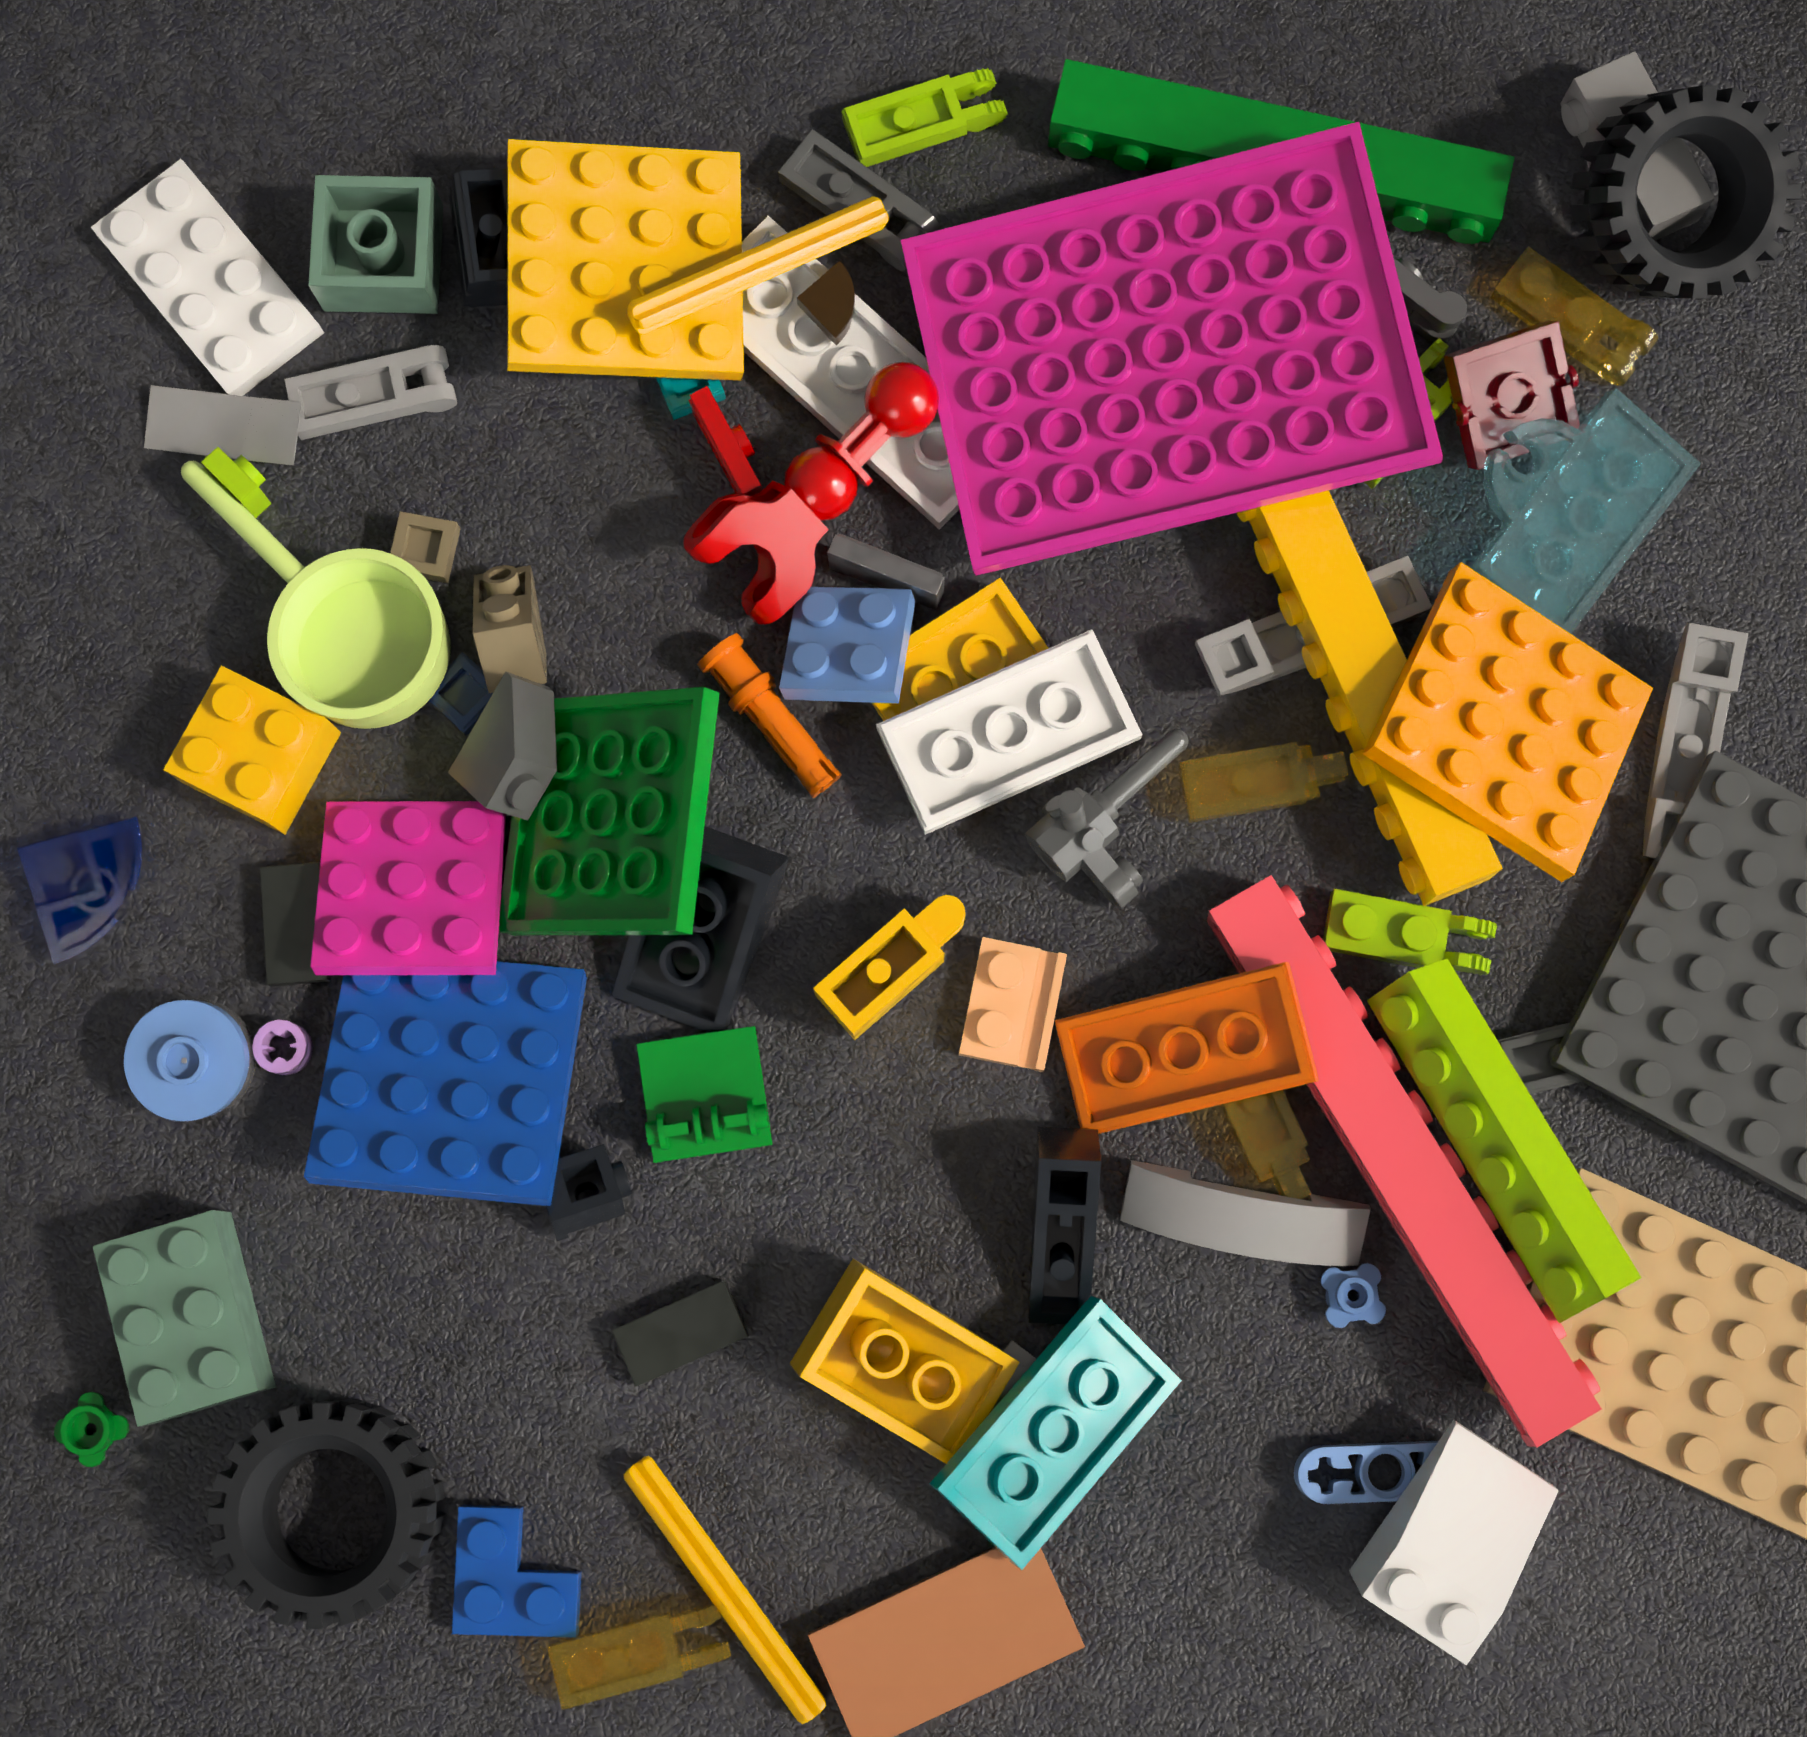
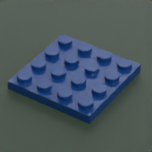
[304,961,587,1206]

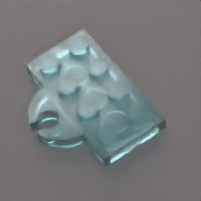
[1471,388,1701,634]

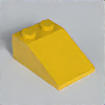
[790,1259,1020,1464]

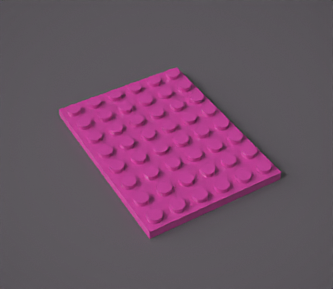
[901,122,1443,576]

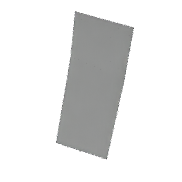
[144,385,302,465]

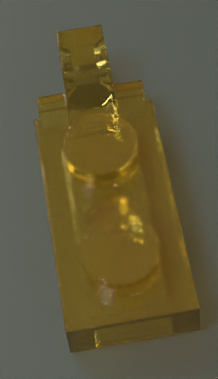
[1179,742,1348,823]
[1220,1090,1311,1199]

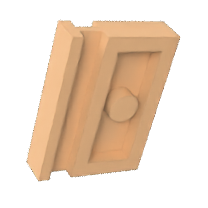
[959,937,1067,1072]

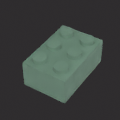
[93,1210,276,1427]

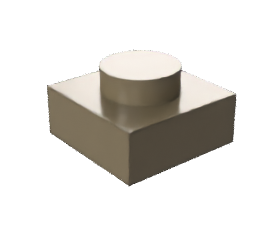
[390,511,461,583]

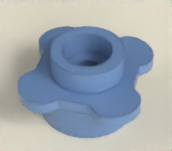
[1320,1263,1386,1328]

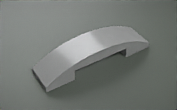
[1194,556,1432,696]
[1643,623,1748,858]
[1120,1160,1371,1266]

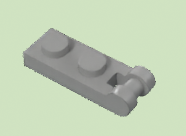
[284,345,457,440]

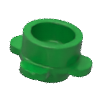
[54,1392,129,1467]

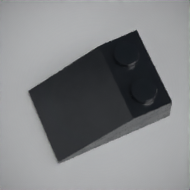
[612,826,789,1033]

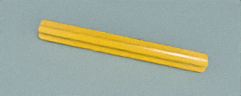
[627,196,889,334]
[623,1456,826,1724]

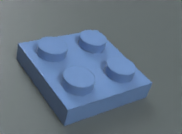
[779,587,915,704]

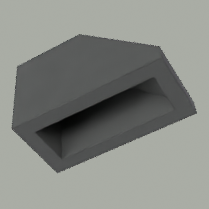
[448,671,557,820]

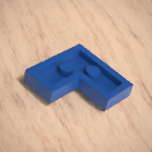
[452,1505,582,1638]

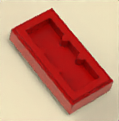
[689,386,762,495]

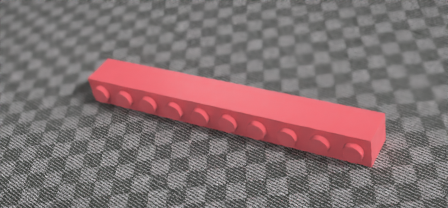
[1207,875,1602,1448]

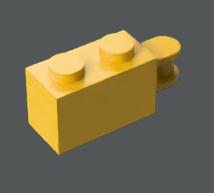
[813,895,965,1040]

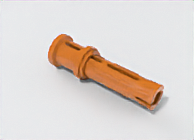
[697,633,842,798]

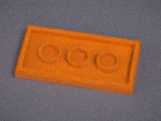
[1054,962,1319,1134]

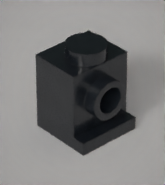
[546,1144,632,1241]

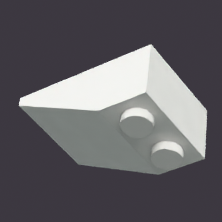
[1349,1420,1558,1665]

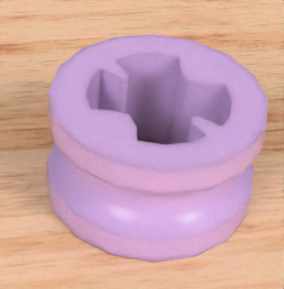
[252,1019,313,1076]

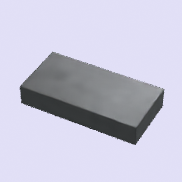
[827,533,944,610]

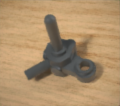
[1025,729,1189,910]

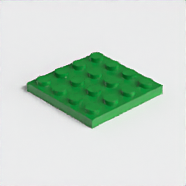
[499,687,720,936]

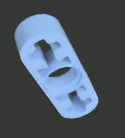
[1294,1441,1438,1504]

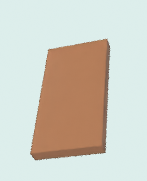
[808,1546,1085,1737]

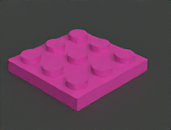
[311,801,506,975]

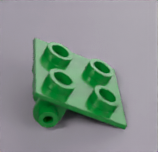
[637,1026,773,1163]

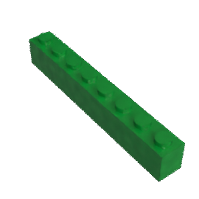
[1048,59,1515,244]

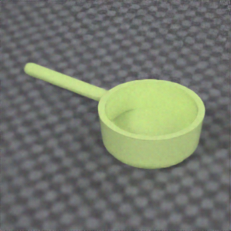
[181,461,451,729]

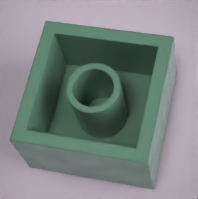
[308,175,444,314]

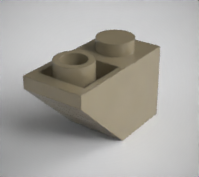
[473,565,547,693]

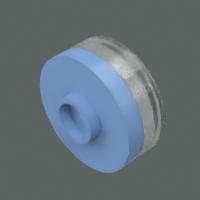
[124,999,256,1121]

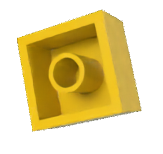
[163,665,341,835]

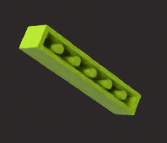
[1367,958,1642,1323]

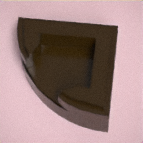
[797,261,855,345]

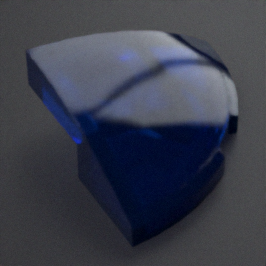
[17,816,142,964]

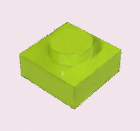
[201,447,272,518]

